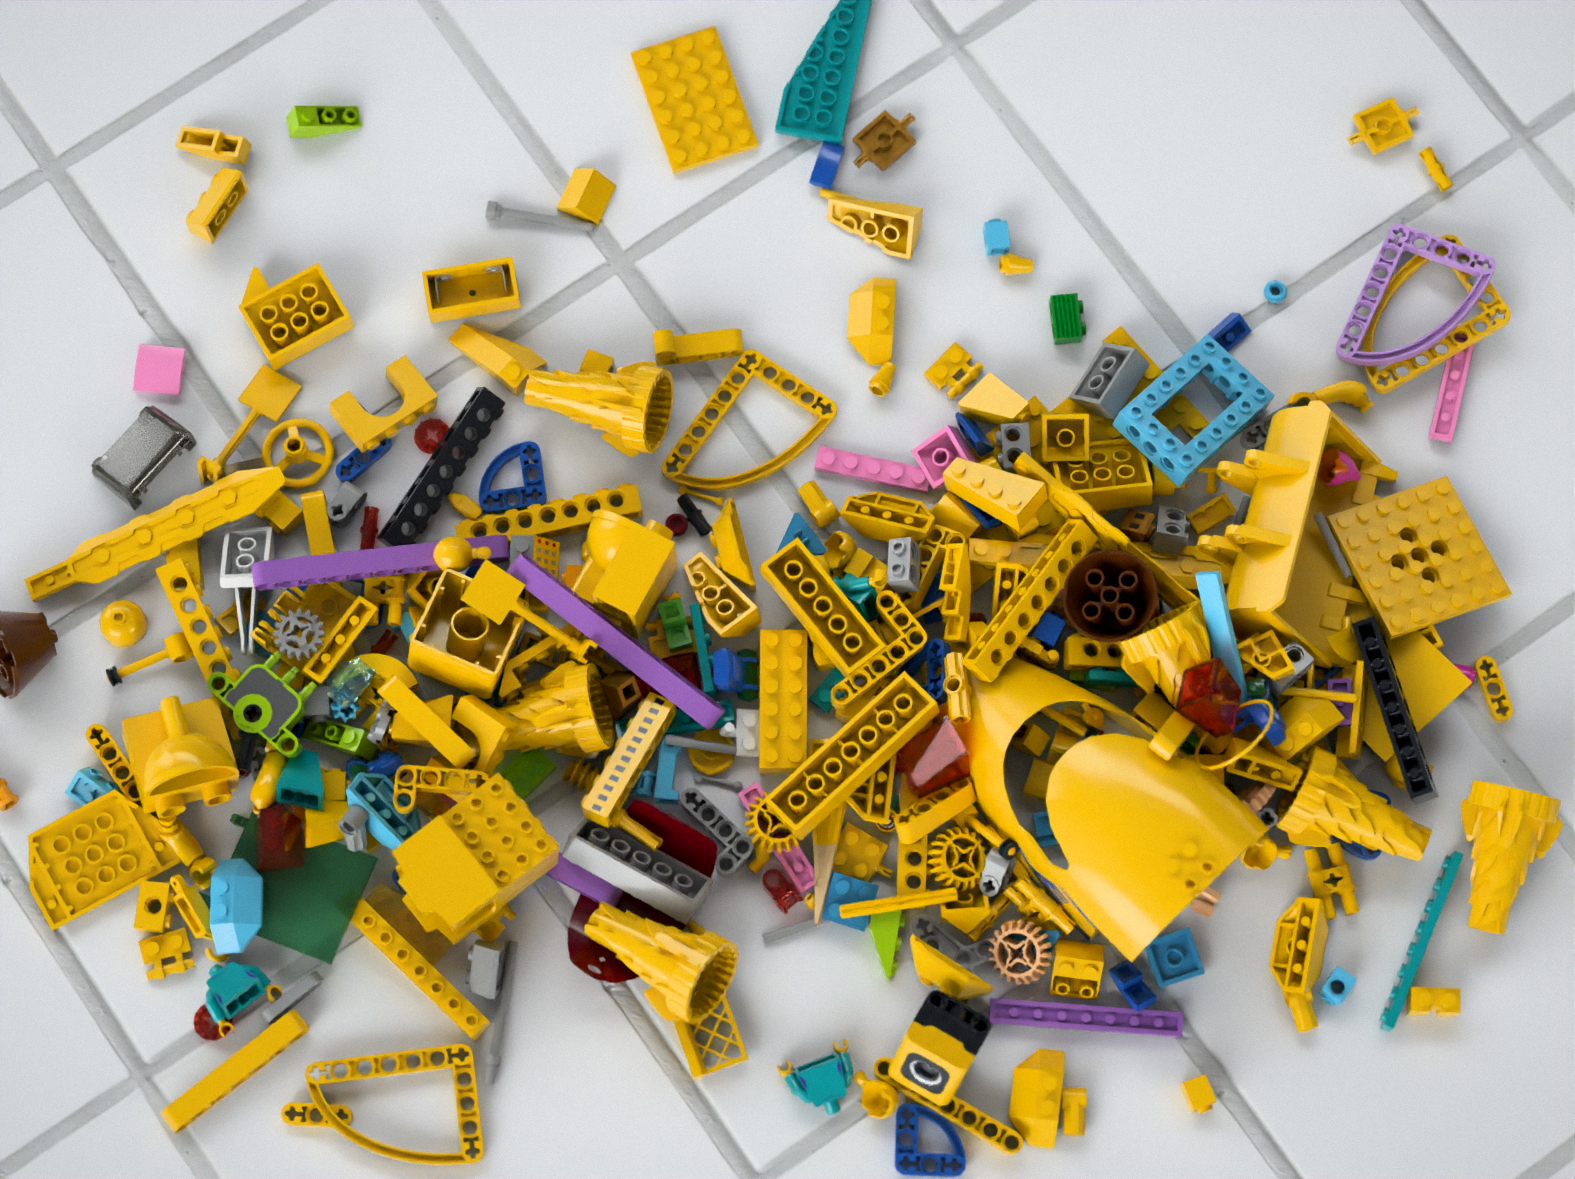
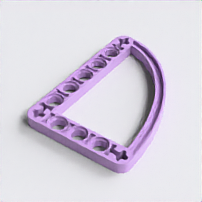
[1336,224,1496,366]

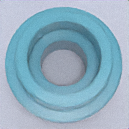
[1264,280,1287,303]

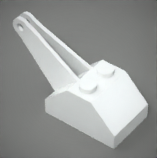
[219,527,275,655]

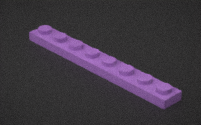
[989,998,1183,1038]

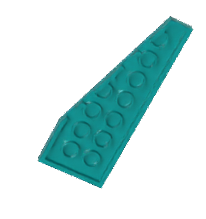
[775,0,872,145]

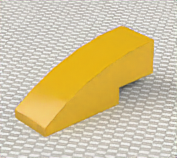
[175,126,252,165]

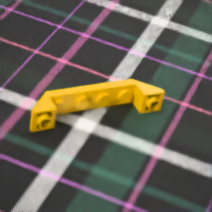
[499,618,622,703]

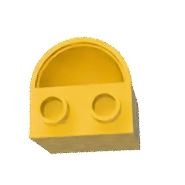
[571,510,678,639]
[122,696,239,818]

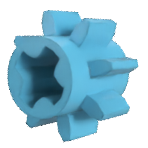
[330,691,361,722]

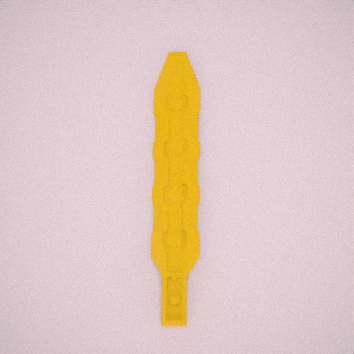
[1012,451,1210,639]
[24,466,287,602]
[968,534,1233,590]

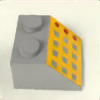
[509,535,560,580]

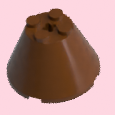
[1063,550,1158,642]
[0,611,58,699]

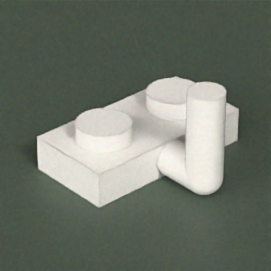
[719,709,760,758]

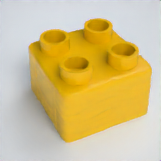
[407,569,529,699]

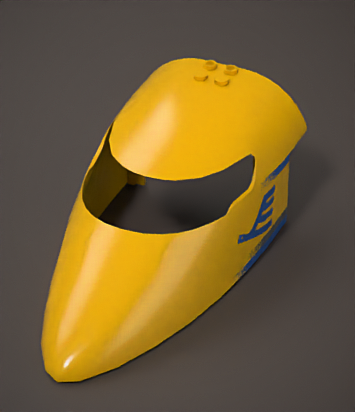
[920,637,1270,962]

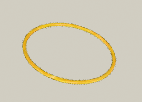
[1194,699,1274,770]

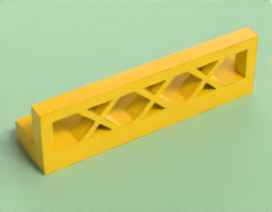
[1336,660,1369,760]

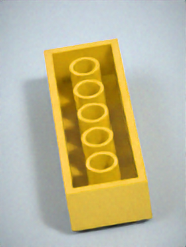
[760,537,886,678]
[759,629,807,774]

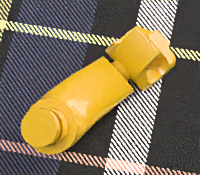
[1287,380,1374,414]
[250,740,295,816]
[158,816,217,890]

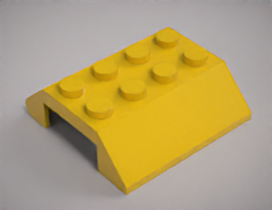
[250,582,378,684]

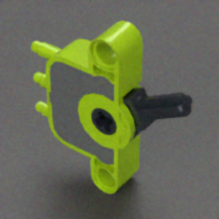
[207,651,317,771]

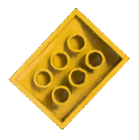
[238,263,355,371]
[1051,438,1153,515]

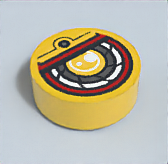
[875,809,897,833]

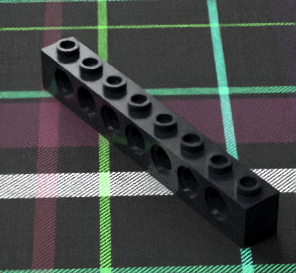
[376,387,506,547]
[1352,616,1439,805]

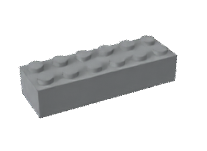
[561,818,714,925]

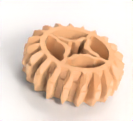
[988,919,1053,985]

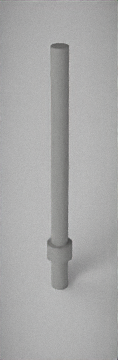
[484,941,518,1085]

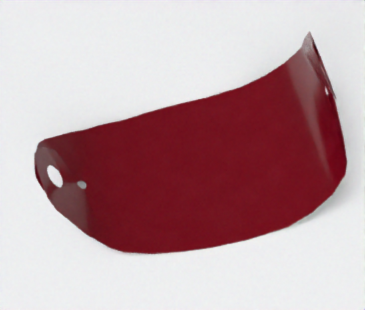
[567,800,718,983]

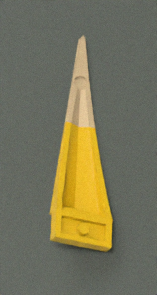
[807,739,847,926]

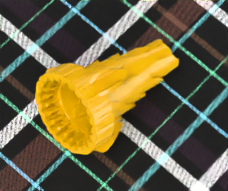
[524,361,674,457]
[1119,601,1240,755]
[460,660,615,758]
[1275,745,1432,861]
[1461,780,1563,935]
[584,901,739,1023]

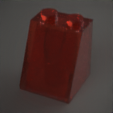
[1175,657,1242,738]
[895,715,970,799]
[254,805,304,873]

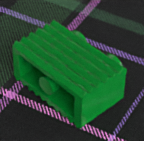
[1049,293,1086,345]

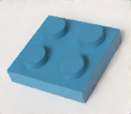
[822,871,879,932]
[1145,928,1205,989]

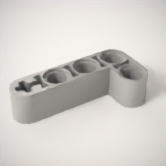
[680,787,754,878]

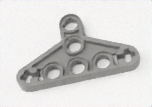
[911,914,994,1008]

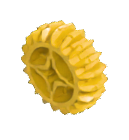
[745,789,805,854]
[927,827,987,892]

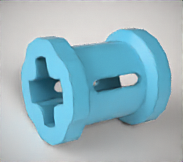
[632,770,657,798]

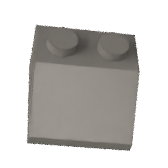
[466,940,505,999]

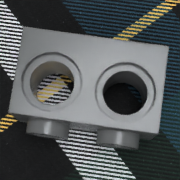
[996,422,1031,474]
[1152,505,1190,556]
[887,537,921,594]
[1256,640,1315,697]

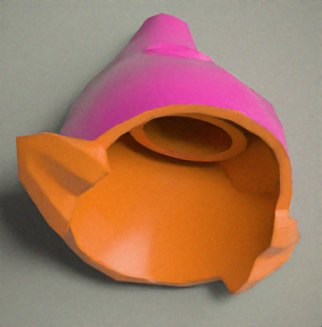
[1317,448,1361,486]

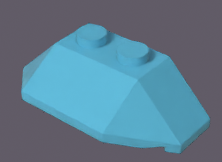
[346,772,422,850]
[210,858,264,954]

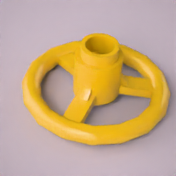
[261,418,335,488]

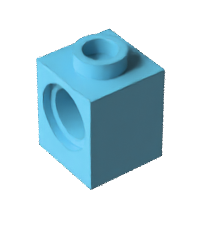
[983,219,1010,256]
[1318,966,1358,1006]

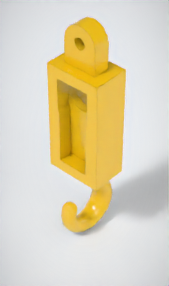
[170,874,229,963]

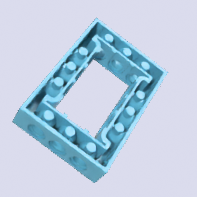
[1112,334,1275,488]

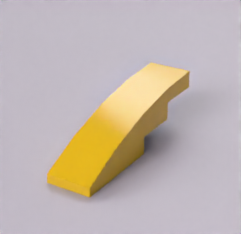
[939,543,971,642]

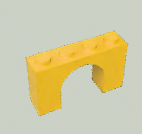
[329,355,438,453]
[424,694,517,803]

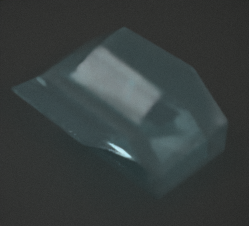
[326,657,376,710]

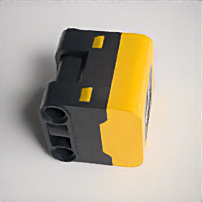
[888,990,991,1106]

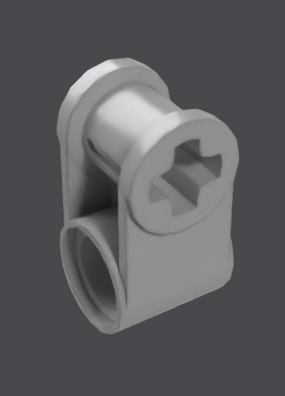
[327,481,367,528]
[979,847,1016,897]

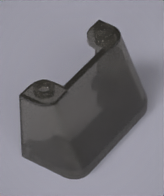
[91,405,197,511]

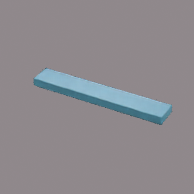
[1195,571,1250,708]

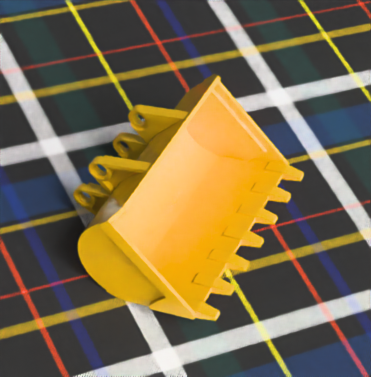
[1197,400,1398,669]

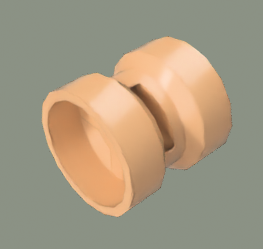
[1190,887,1221,917]

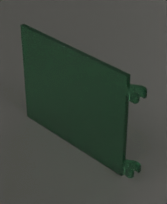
[199,811,378,964]

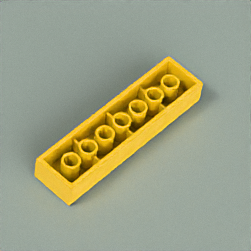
[764,671,940,841]

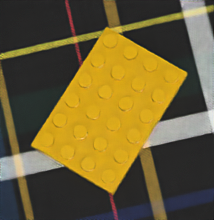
[631,26,758,174]

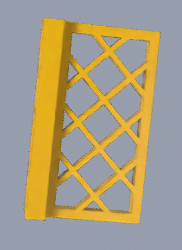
[673,995,749,1081]

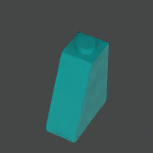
[276,749,324,811]

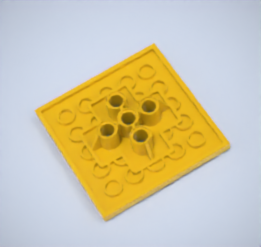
[1326,476,1512,640]

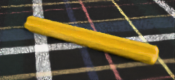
[839,887,958,918]

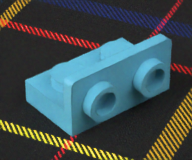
[65,767,124,806]

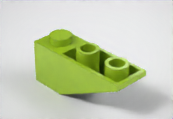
[286,106,362,138]
[302,719,377,762]
[869,910,906,982]

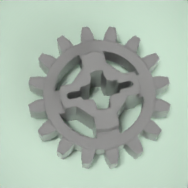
[273,608,326,661]

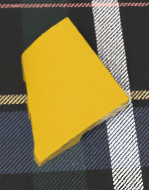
[1237,629,1295,680]

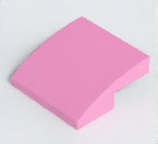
[133,344,186,395]

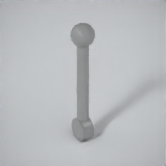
[694,772,742,790]

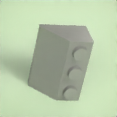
[1069,342,1150,420]

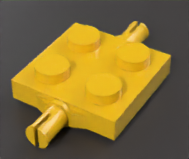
[1347,97,1419,156]
[833,822,894,882]

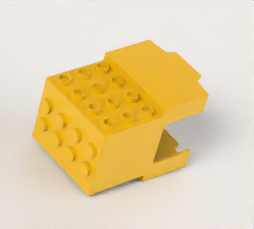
[392,773,559,945]

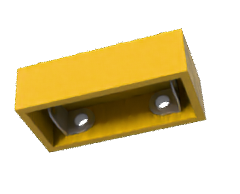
[422,257,521,323]

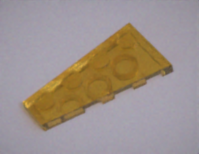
[365,882,454,966]

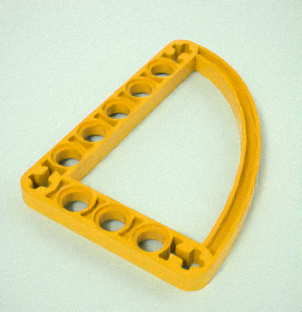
[1362,235,1511,394]
[662,349,837,491]
[305,1044,484,1165]

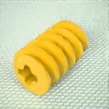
[562,757,600,794]

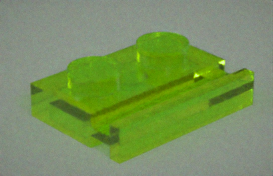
[500,749,557,800]

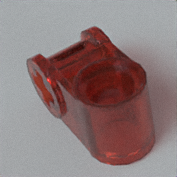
[762,869,804,915]

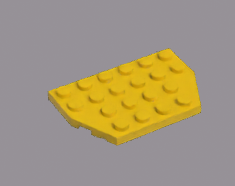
[28,789,182,931]

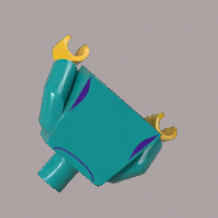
[832,569,893,623]
[206,962,282,1039]
[777,1039,853,1115]

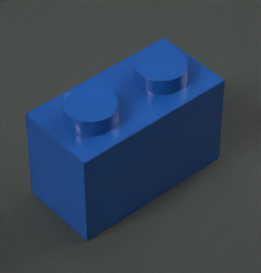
[1032,611,1066,651]

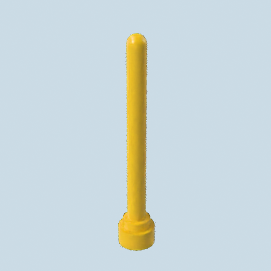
[1245,676,1358,703]

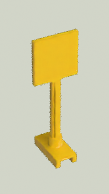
[197,364,302,484]
[460,559,598,665]

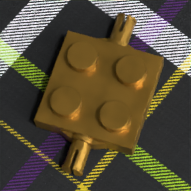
[852,110,916,172]

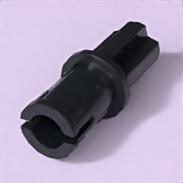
[677,494,712,537]

